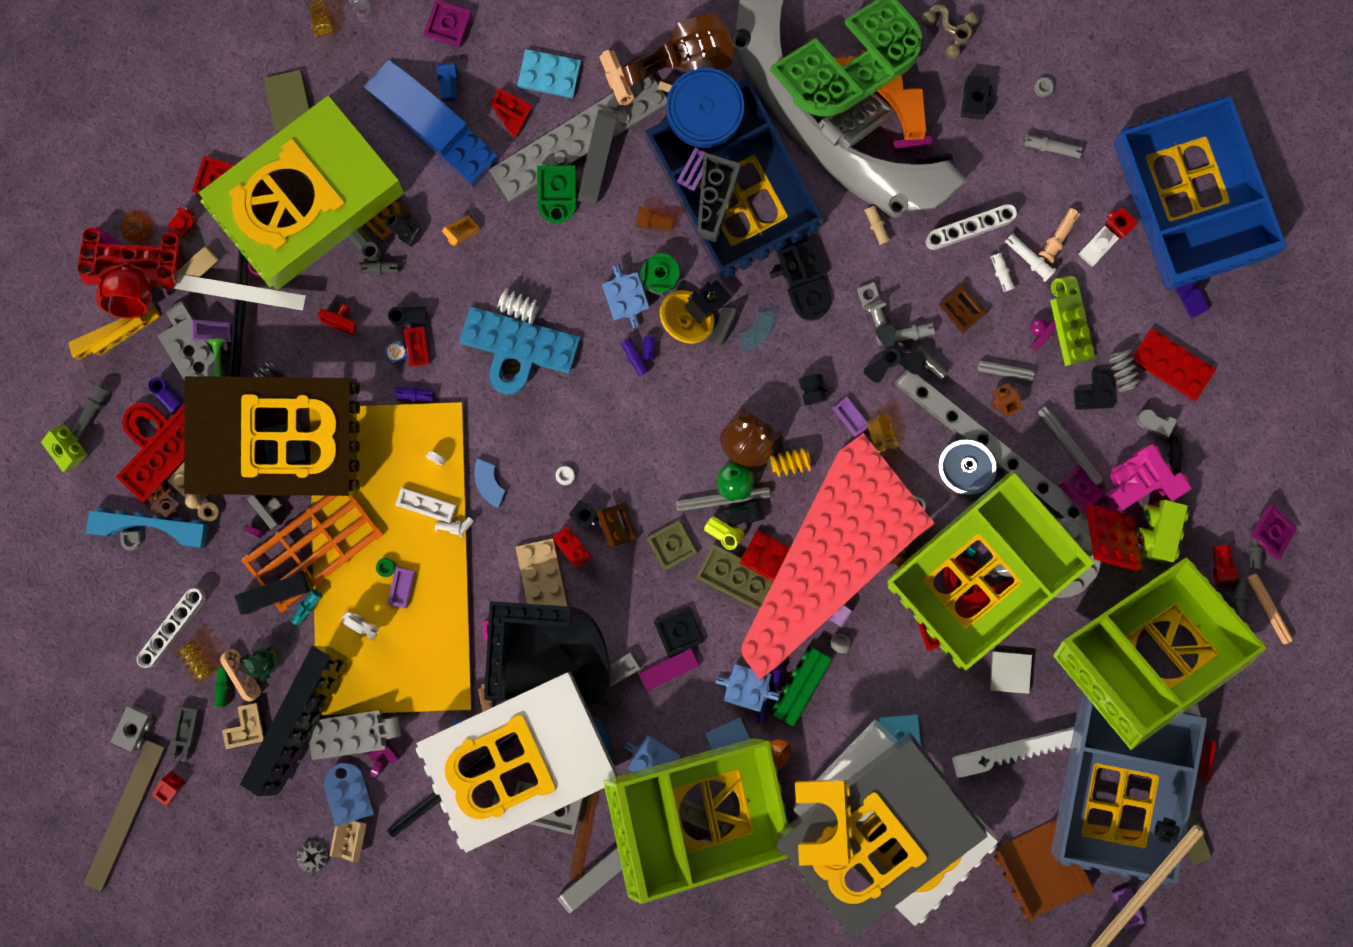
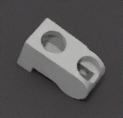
[1136,410,1177,439]

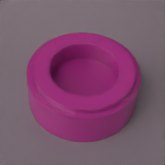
[243,525,263,539]
[370,758,385,778]

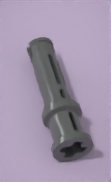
[71,384,111,441]

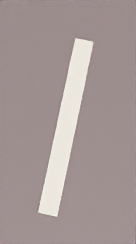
[164,274,306,310]

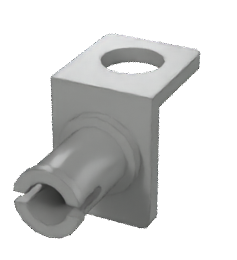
[857,282,887,327]

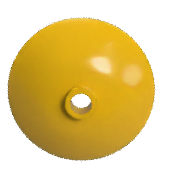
[660,290,714,344]

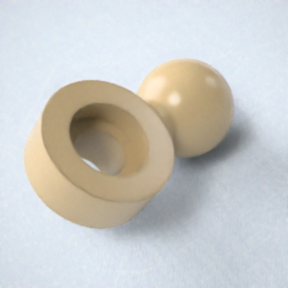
[185,494,219,522]

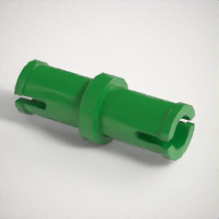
[214,668,230,707]

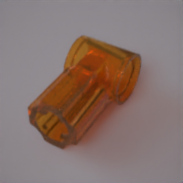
[635,206,675,233]

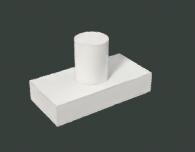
[1078,226,1119,267]

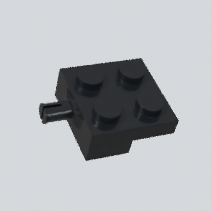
[769,240,825,289]

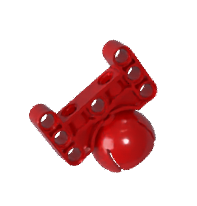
[77,227,181,319]

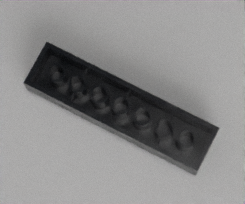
[240,645,348,796]

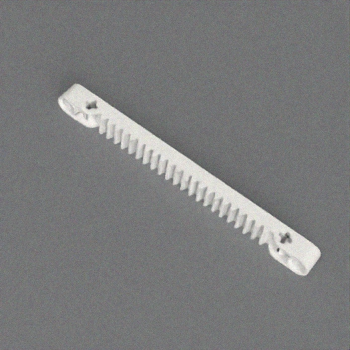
[952,703,1201,778]

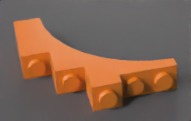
[833,49,926,140]

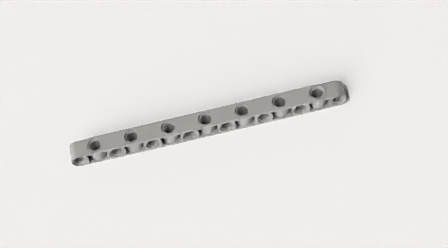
[894,369,1089,531]

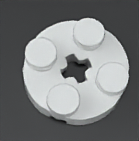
[341,611,380,640]

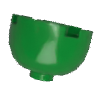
[716,462,755,501]

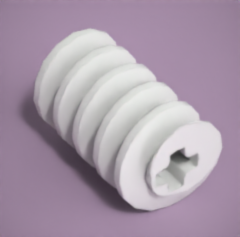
[497,288,540,324]

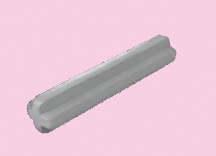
[978,361,1035,381]

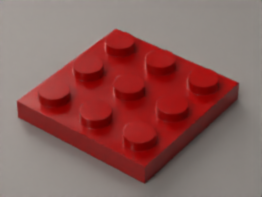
[1085,504,1143,571]

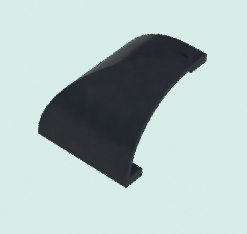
[484,601,610,705]

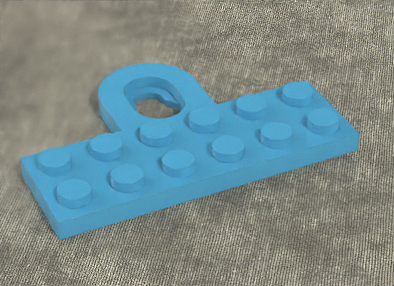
[459,307,580,395]

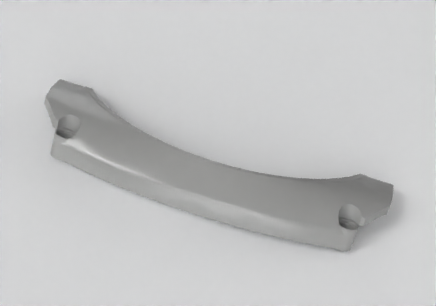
[733,0,967,218]

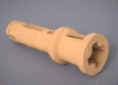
[1038,208,1080,264]

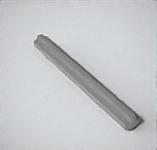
[1038,406,1104,486]
[676,487,771,511]

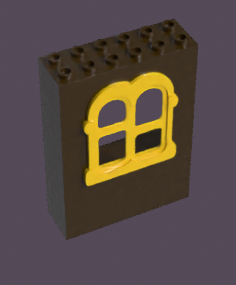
[184,376,360,496]

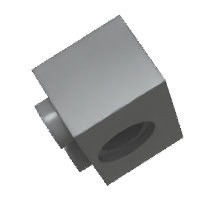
[111,705,153,752]

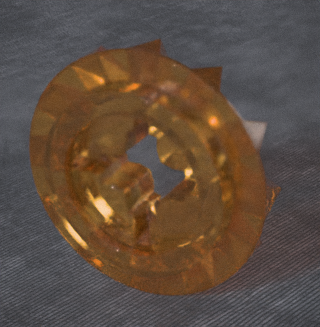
[119,211,151,242]

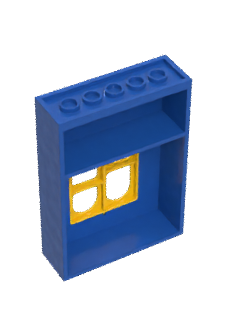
[1113,96,1287,291]

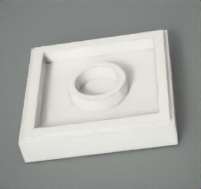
[990,652,1032,694]

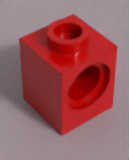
[1105,207,1138,240]

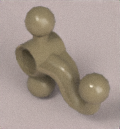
[921,4,979,59]

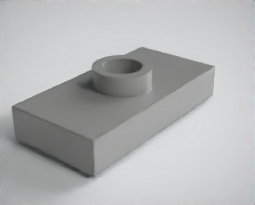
[610,652,641,687]

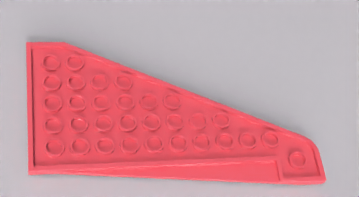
[742,433,935,680]

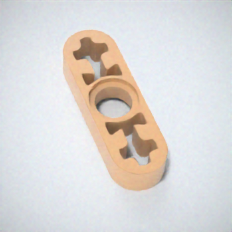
[220,649,261,702]

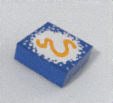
[383,339,408,365]

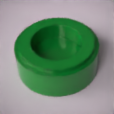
[376,558,396,577]

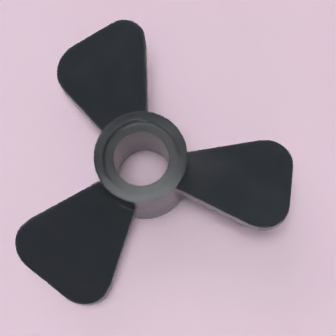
[864,324,924,383]

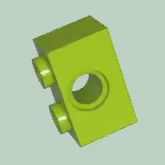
[41,424,87,472]

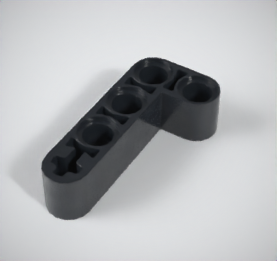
[234,572,313,615]

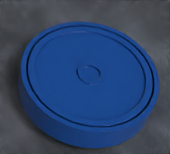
[666,68,744,148]

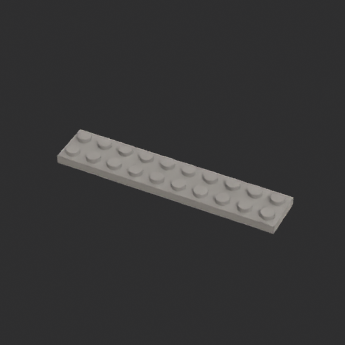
[489,74,667,203]

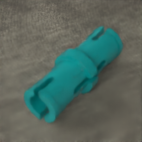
[290,589,322,626]

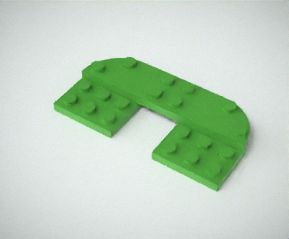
[770,0,922,116]

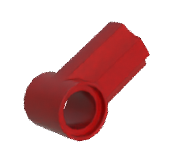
[1212,545,1238,584]

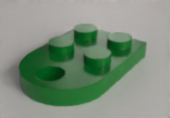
[537,165,576,223]

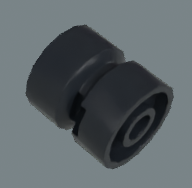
[798,373,829,406]

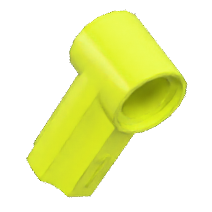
[704,516,744,550]

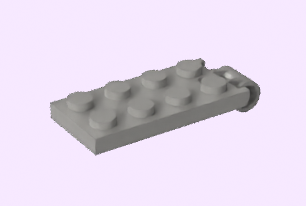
[818,93,895,150]
[309,710,401,760]

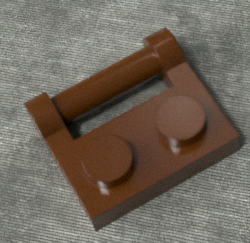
[938,283,989,334]
[597,502,639,548]

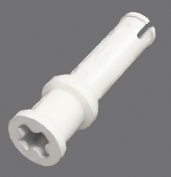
[1005,233,1057,282]

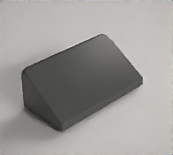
[708,307,736,346]

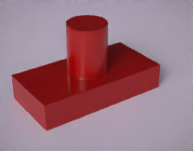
[318,304,357,336]

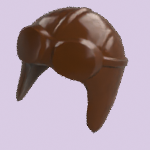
[720,408,781,468]

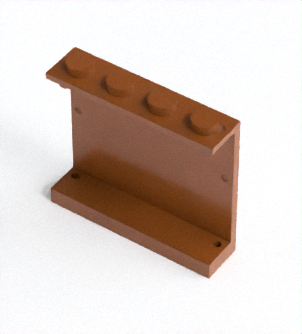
[993,818,1095,923]

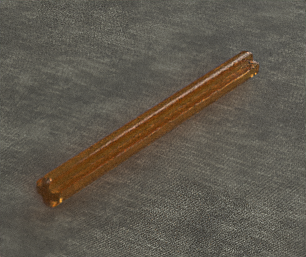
[569,791,598,879]

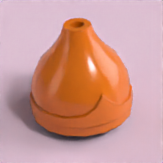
[769,739,792,770]

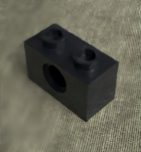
[960,75,993,120]
[684,280,731,324]

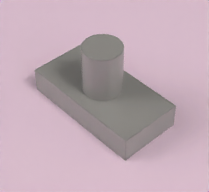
[247,495,282,530]

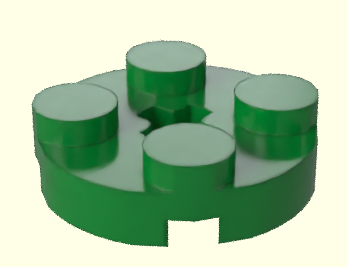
[641,253,680,293]

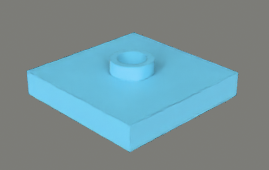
[879,714,921,746]

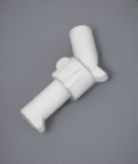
[435,517,474,538]

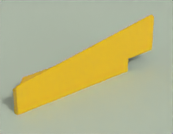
[69,304,161,360]

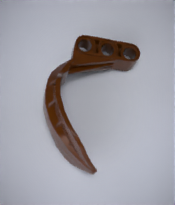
[621,13,734,86]

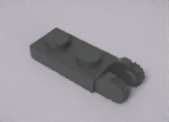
[170,705,200,762]

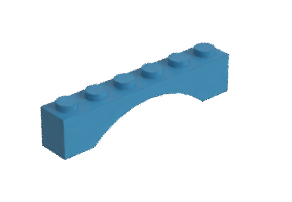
[86,508,209,548]

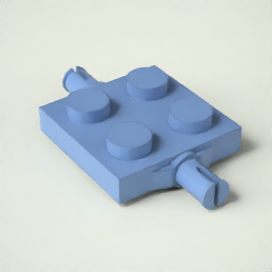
[602,264,650,328]
[716,664,781,713]
[624,735,680,772]

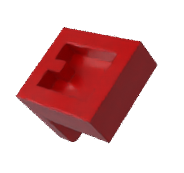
[167,206,198,238]
[151,771,186,807]

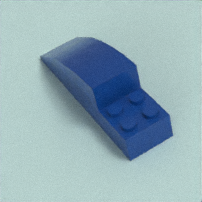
[363,60,499,188]

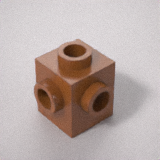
[991,383,1023,417]

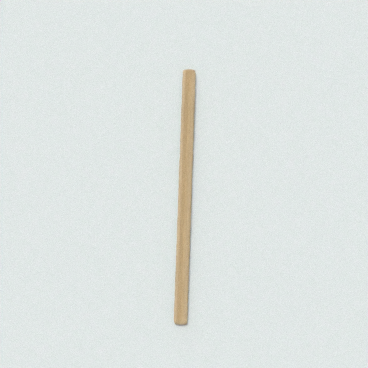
[1091,825,1204,947]

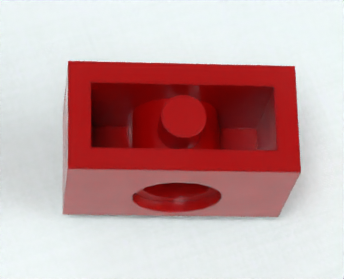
[552,526,592,568]

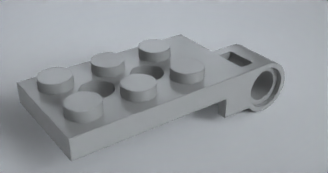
[157,300,226,381]
[492,780,584,835]

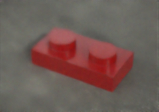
[403,327,429,367]

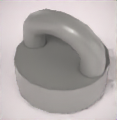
[830,634,851,653]

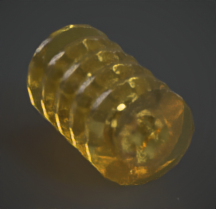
[175,640,216,684]

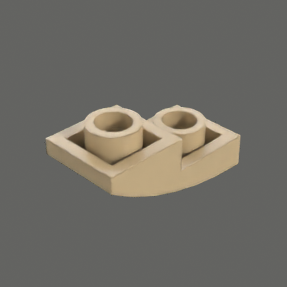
[178,246,219,278]

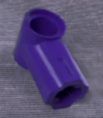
[148,377,184,413]

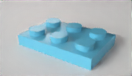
[517,49,581,98]

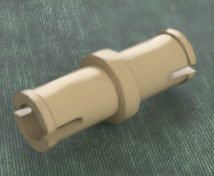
[864,206,891,245]

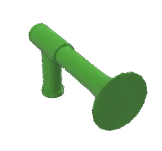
[207,339,227,377]

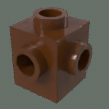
[148,485,179,517]

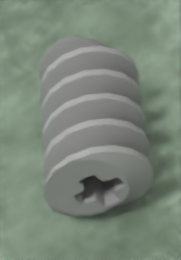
[1109,350,1141,392]

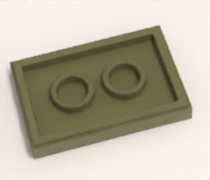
[264,70,310,134]

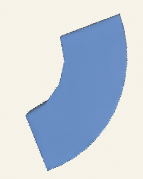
[474,458,506,508]

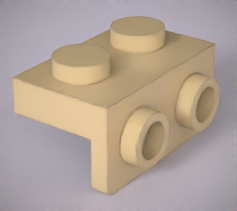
[330,820,366,862]

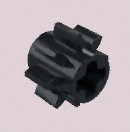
[1154,817,1180,844]

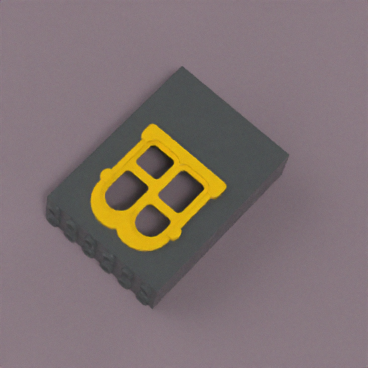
[776,733,988,938]

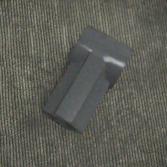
[348,227,383,262]

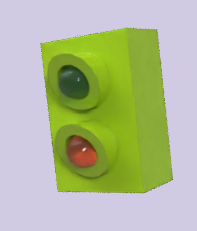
[1137,500,1189,563]

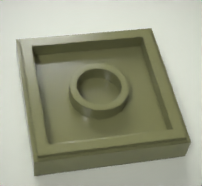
[646,519,698,571]

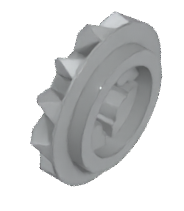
[296,841,328,873]

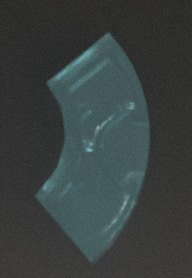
[738,311,774,353]

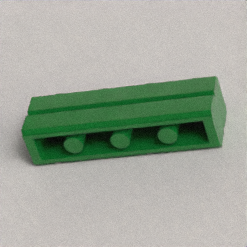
[772,647,832,727]

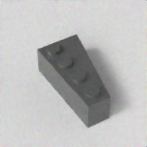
[697,152,741,242]

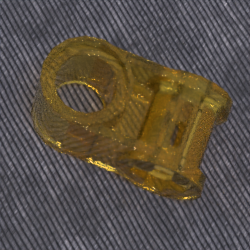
[309,0,335,39]
[867,413,899,453]

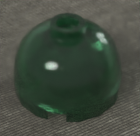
[239,647,280,681]

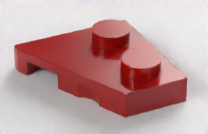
[490,88,533,139]

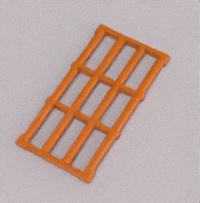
[241,495,383,613]

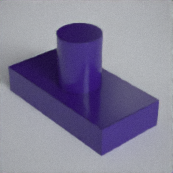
[1175,282,1209,319]

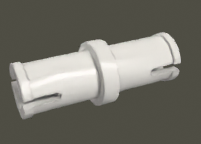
[990,252,1015,292]

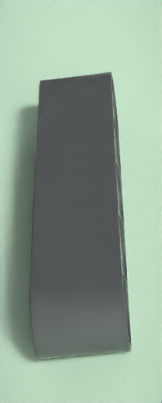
[577,109,617,205]

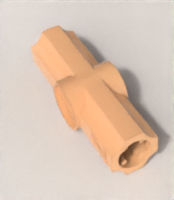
[600,50,634,105]

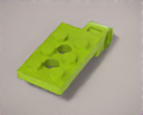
[1050,276,1095,366]

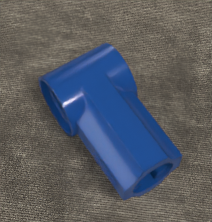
[436,62,458,102]

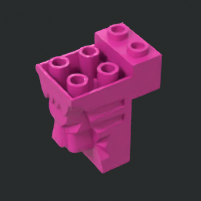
[1103,444,1192,511]

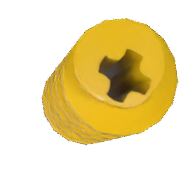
[770,448,811,477]

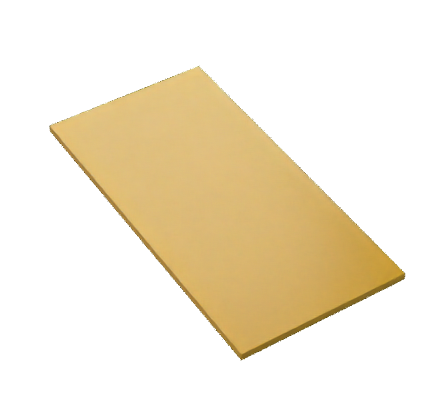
[309,402,472,715]

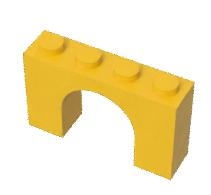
[795,779,854,866]

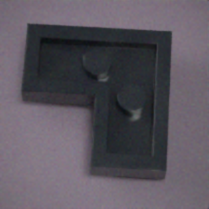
[1074,370,1114,410]

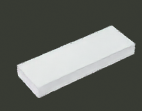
[396,487,457,524]

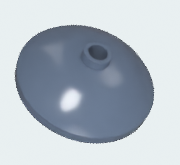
[939,439,997,495]

